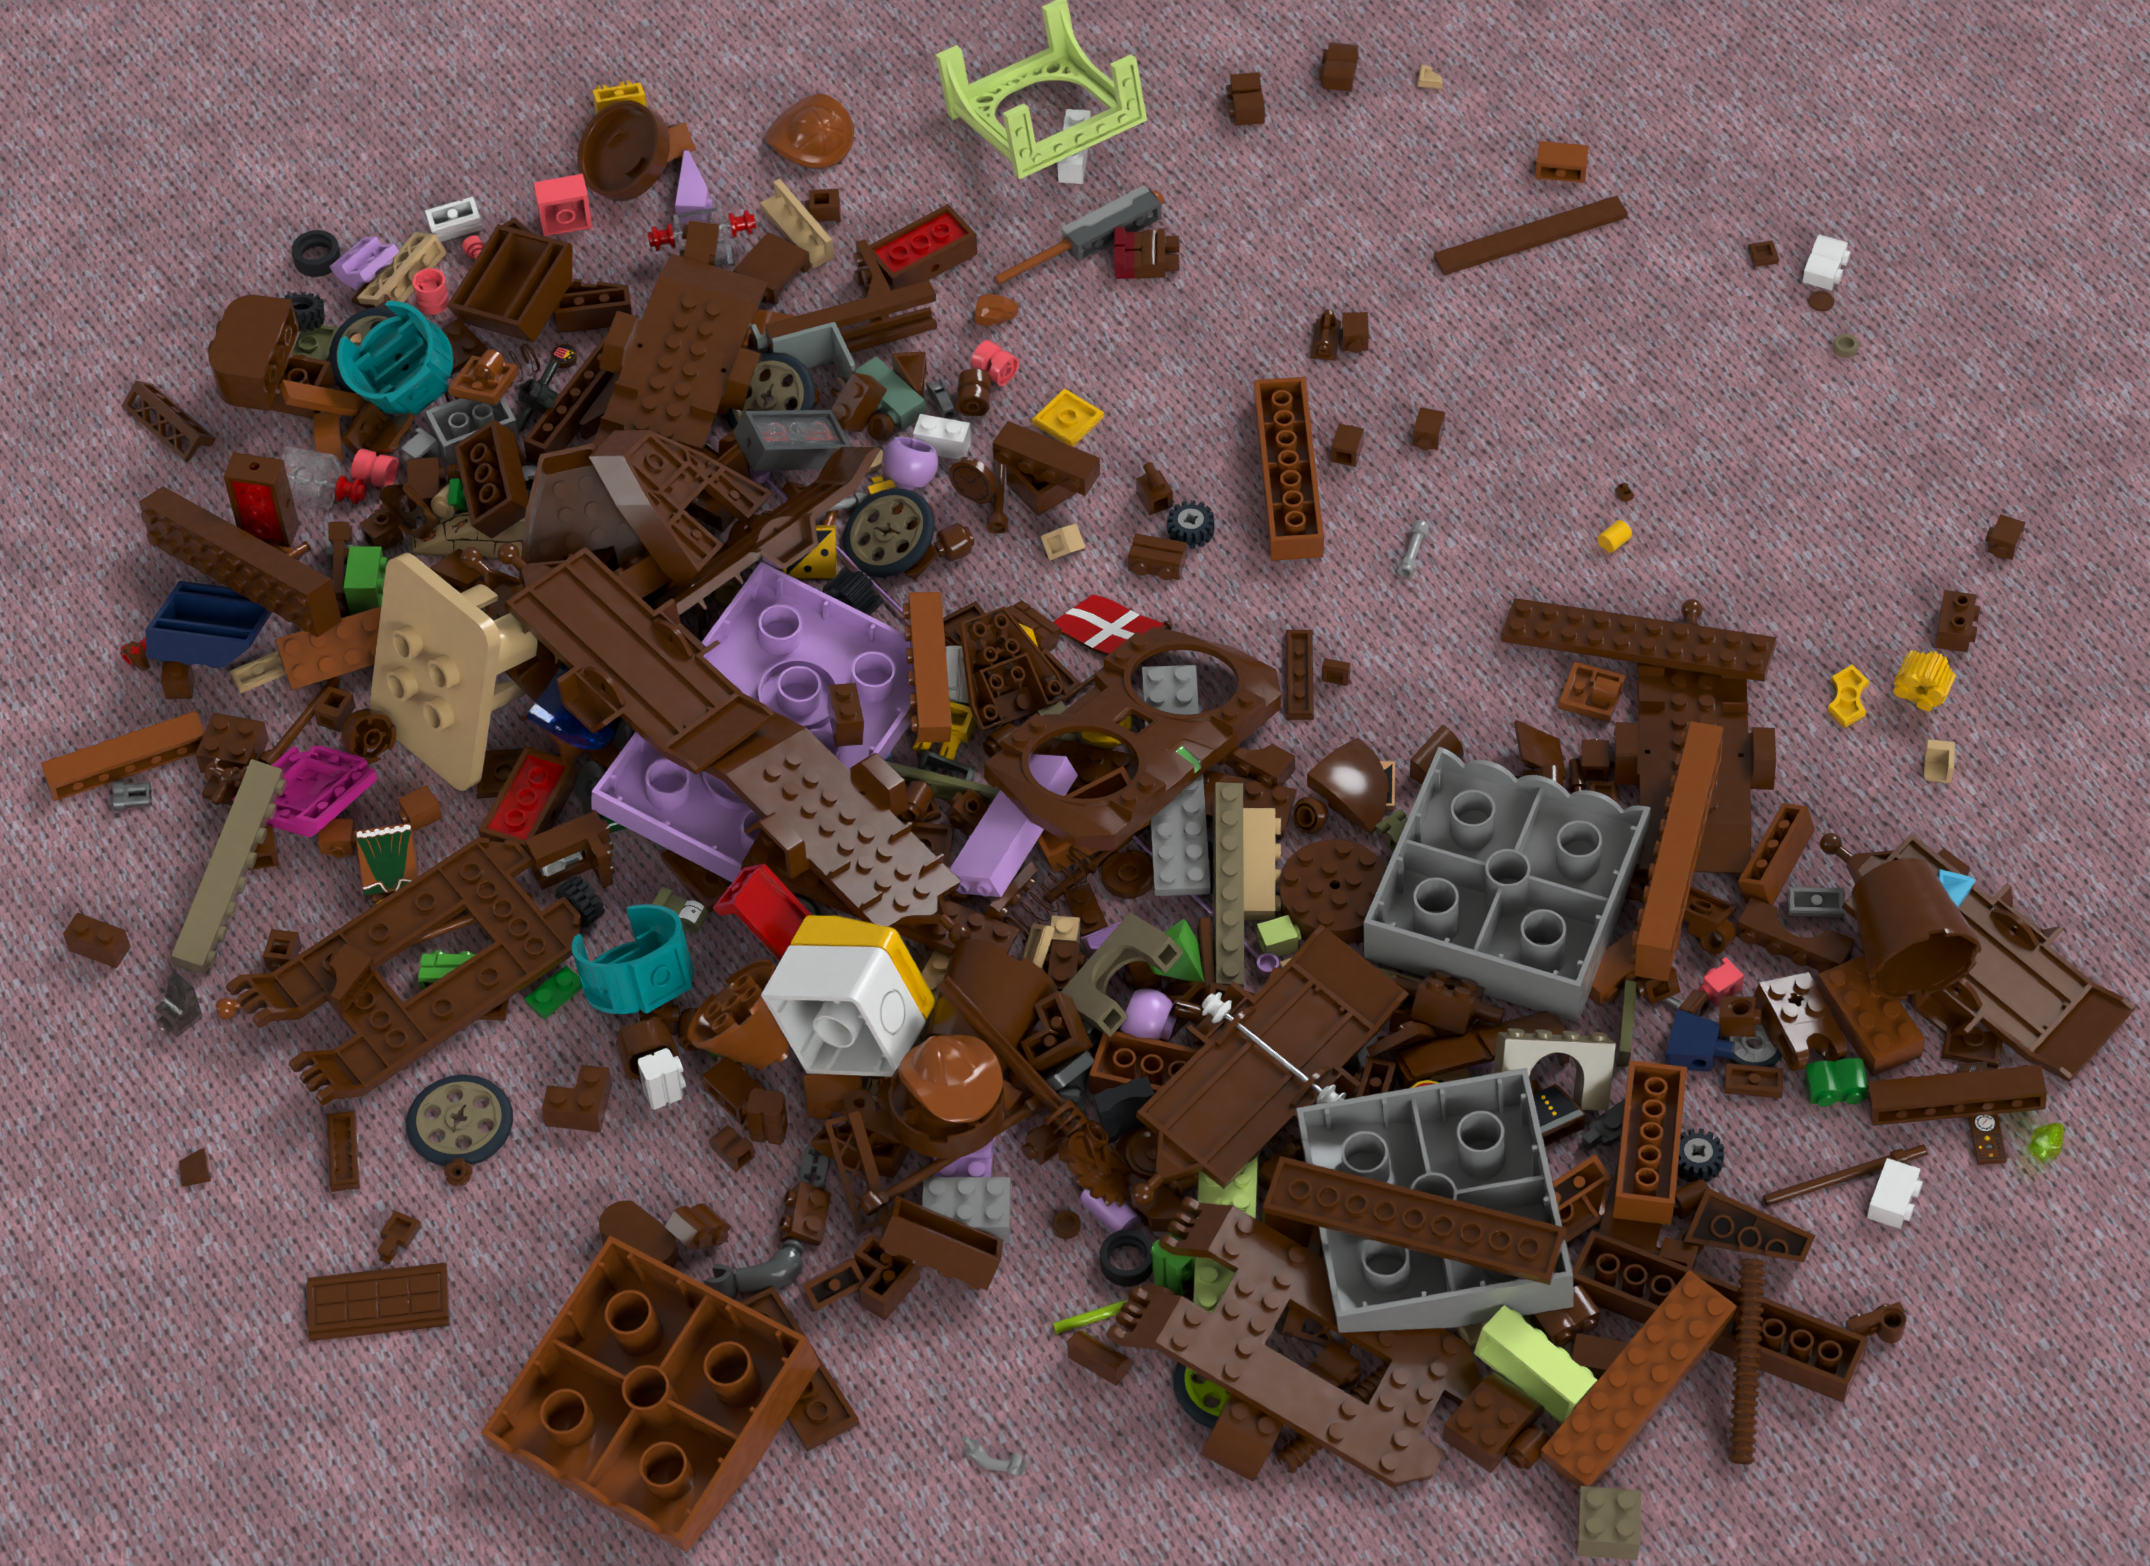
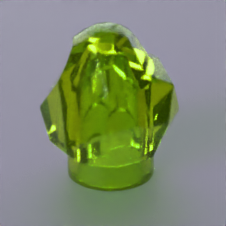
[2027,1122,2065,1163]

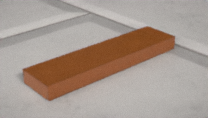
[279,380,369,417]

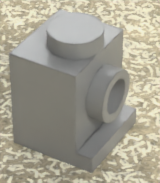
[399,427,440,469]

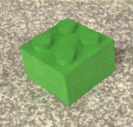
[343,546,388,616]

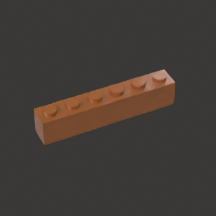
[903,592,952,743]
[41,711,205,802]

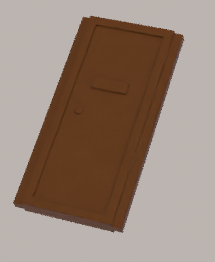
[307,1262,450,1341]

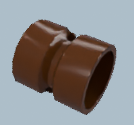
[956,369,991,416]

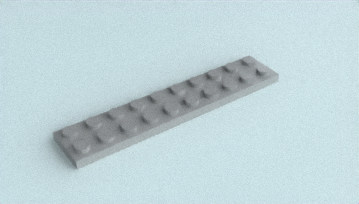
[1142,665,1210,896]

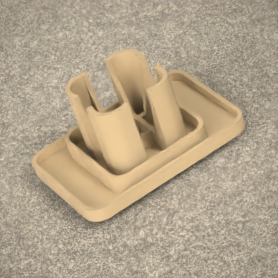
[370,553,537,791]

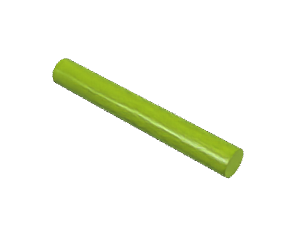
[1052,1299,1128,1334]

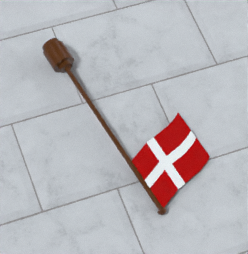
[982,594,1172,758]

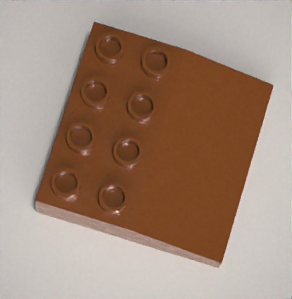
[481,1236,820,1553]

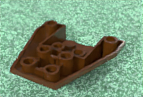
[959,606,1069,732]

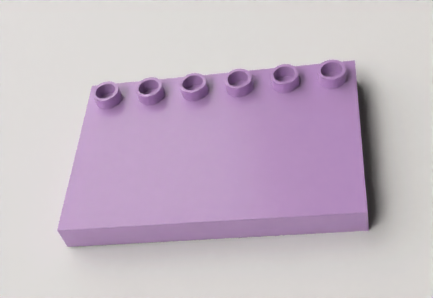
[591,562,915,892]

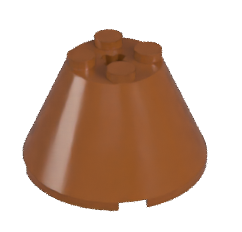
[687,959,790,1071]

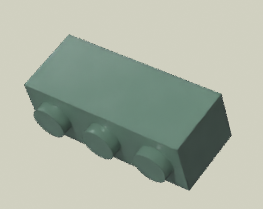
[855,356,926,431]

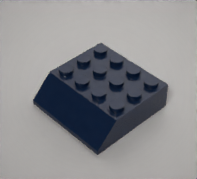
[145,581,273,668]

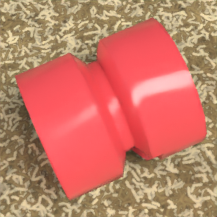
[413,268,449,315]
[971,340,1019,386]
[351,449,399,488]

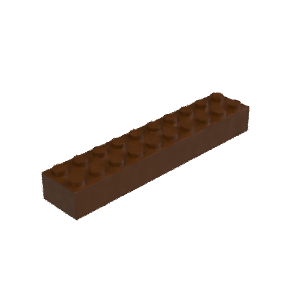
[139,486,342,637]
[1572,1230,1869,1403]

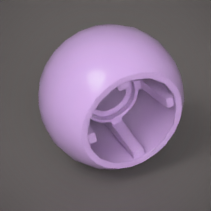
[882,437,938,490]
[1119,989,1177,1041]

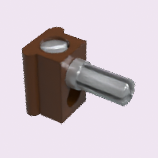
[1663,989,1710,1017]

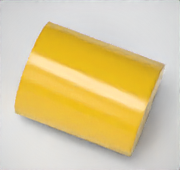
[1597,520,1632,554]

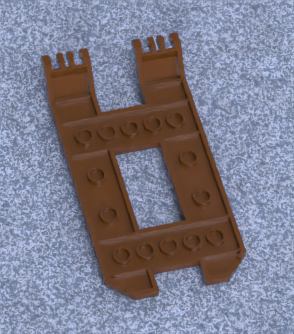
[226,837,581,1106]
[1106,1197,1482,1488]

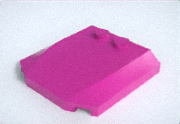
[232,746,378,838]

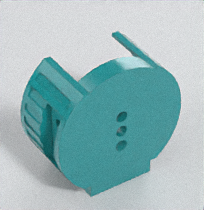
[337,301,453,416]
[571,904,694,1014]

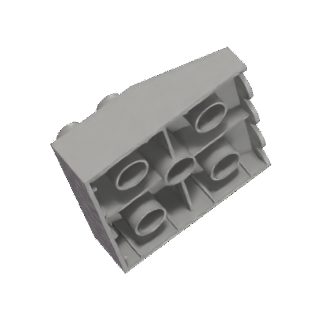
[1364,747,1651,1023]
[1297,1068,1574,1333]

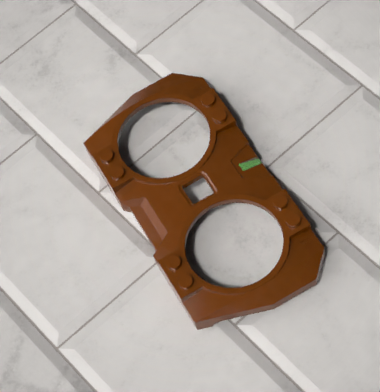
[984,627,1281,851]

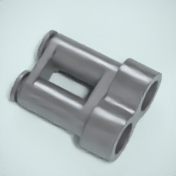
[112,781,152,811]

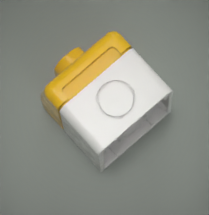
[761,915,935,1077]

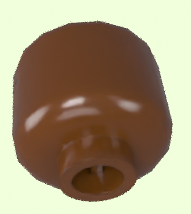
[934,523,975,562]

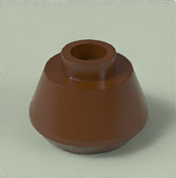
[1293,797,1329,834]

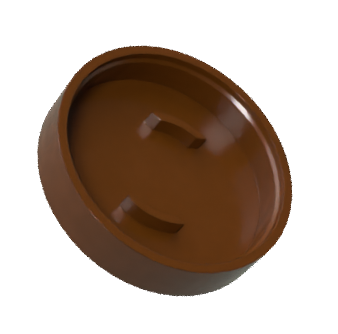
[577,100,670,202]

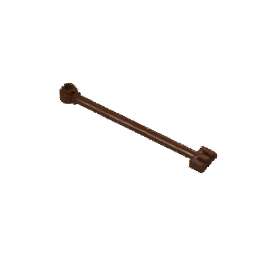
[860,1095,1043,1216]

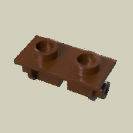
[1310,309,1342,361]

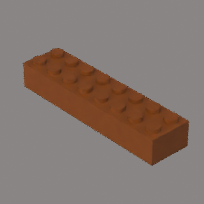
[1254,377,1324,561]
[1541,1270,1737,1489]

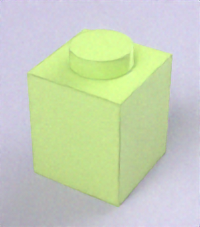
[1257,915,1301,957]

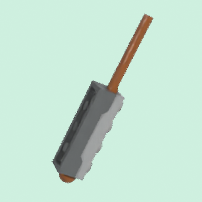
[994,185,1164,285]

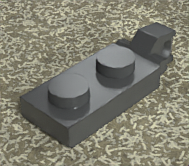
[1581,1098,1625,1151]

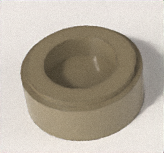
[1833,334,1859,358]

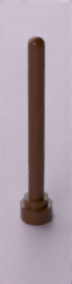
[987,460,1008,533]
[256,677,340,765]

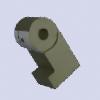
[651,886,708,933]

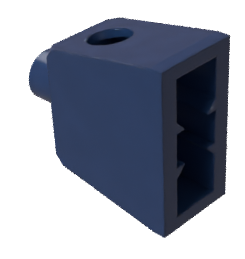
[1666,1010,1735,1071]

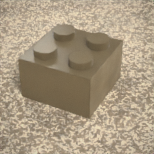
[1577,1486,1641,1560]

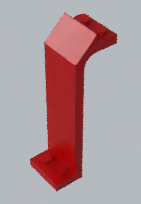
[713,864,812,961]

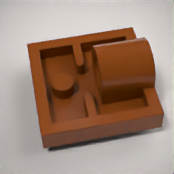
[449,349,519,405]
[1558,661,1626,723]

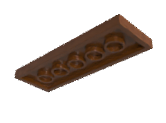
[741,1286,859,1452]

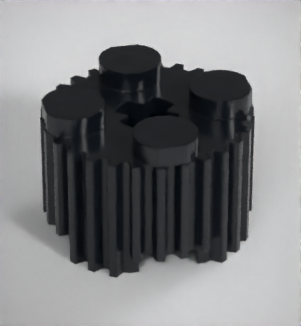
[822,566,883,616]

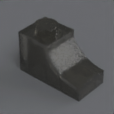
[155,972,203,1037]

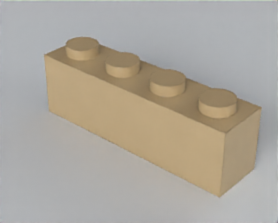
[1243,808,1281,920]

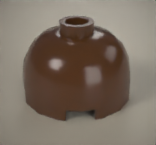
[341,708,397,764]

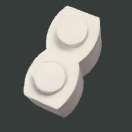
[1803,235,1851,291]

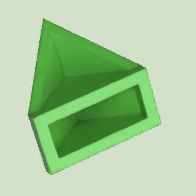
[1148,919,1204,984]

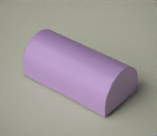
[1081,1189,1141,1233]

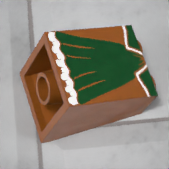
[355,823,420,903]

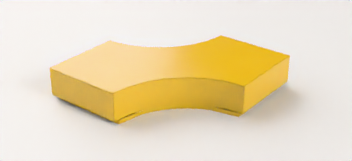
[1827,664,1870,728]

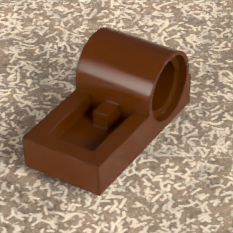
[1845,1302,1907,1343]

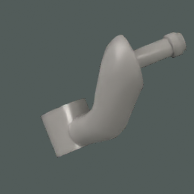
[962,1436,1027,1476]

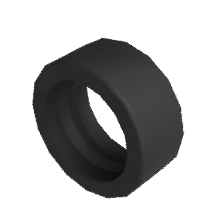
[291,230,341,277]
[1100,1229,1153,1287]

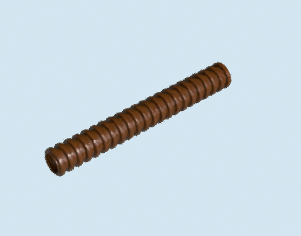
[1728,1259,1766,1464]
[1276,1361,1389,1473]

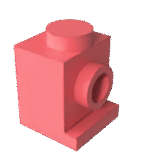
[1698,957,1744,1006]

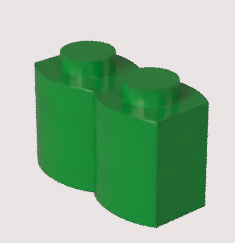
[1805,1058,1869,1107]

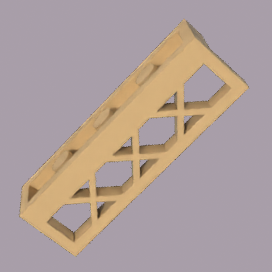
[760,179,834,269]
[357,232,447,307]

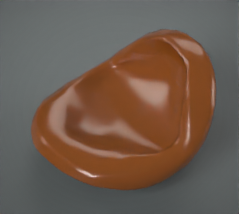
[765,94,854,169]
[898,1035,1003,1123]

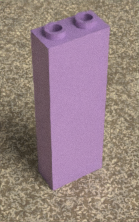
[949,754,1078,897]

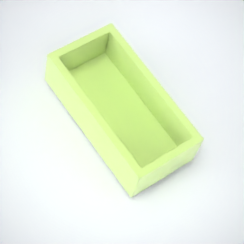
[1474,1305,1597,1424]

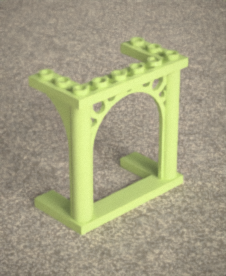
[936,0,1147,179]

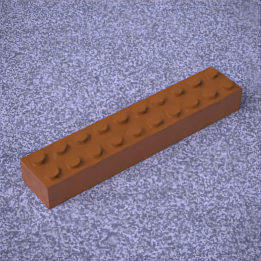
[1630,721,1723,982]

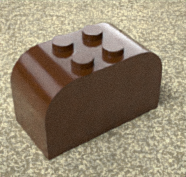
[208,295,300,411]

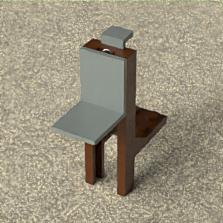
[750,239,937,380]

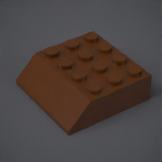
[447,224,573,343]

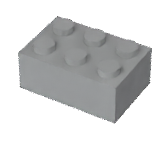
[425,396,520,466]
[922,1177,1011,1244]

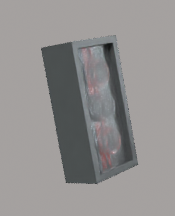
[733,410,851,471]

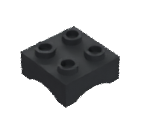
[1093,1077,1154,1143]

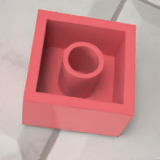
[534,174,593,236]

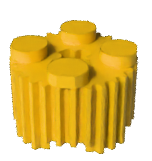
[1893,650,1956,712]

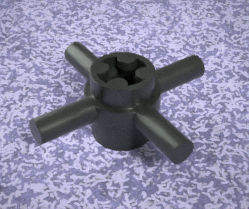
[516,360,560,431]

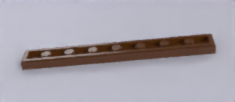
[1434,195,1628,275]

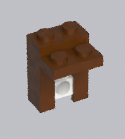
[525,810,615,890]

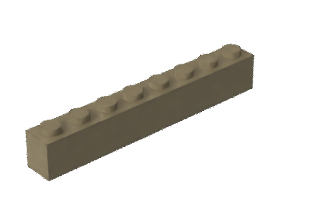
[171,759,287,974]
[1212,782,1244,988]

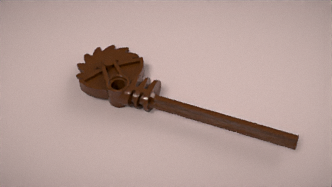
[936,976,1130,1207]

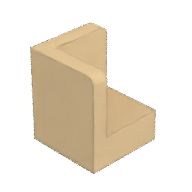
[1041,523,1085,561]
[1924,740,1955,783]

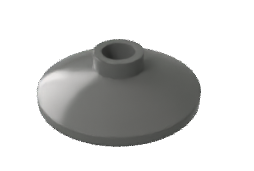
[575,761,605,814]

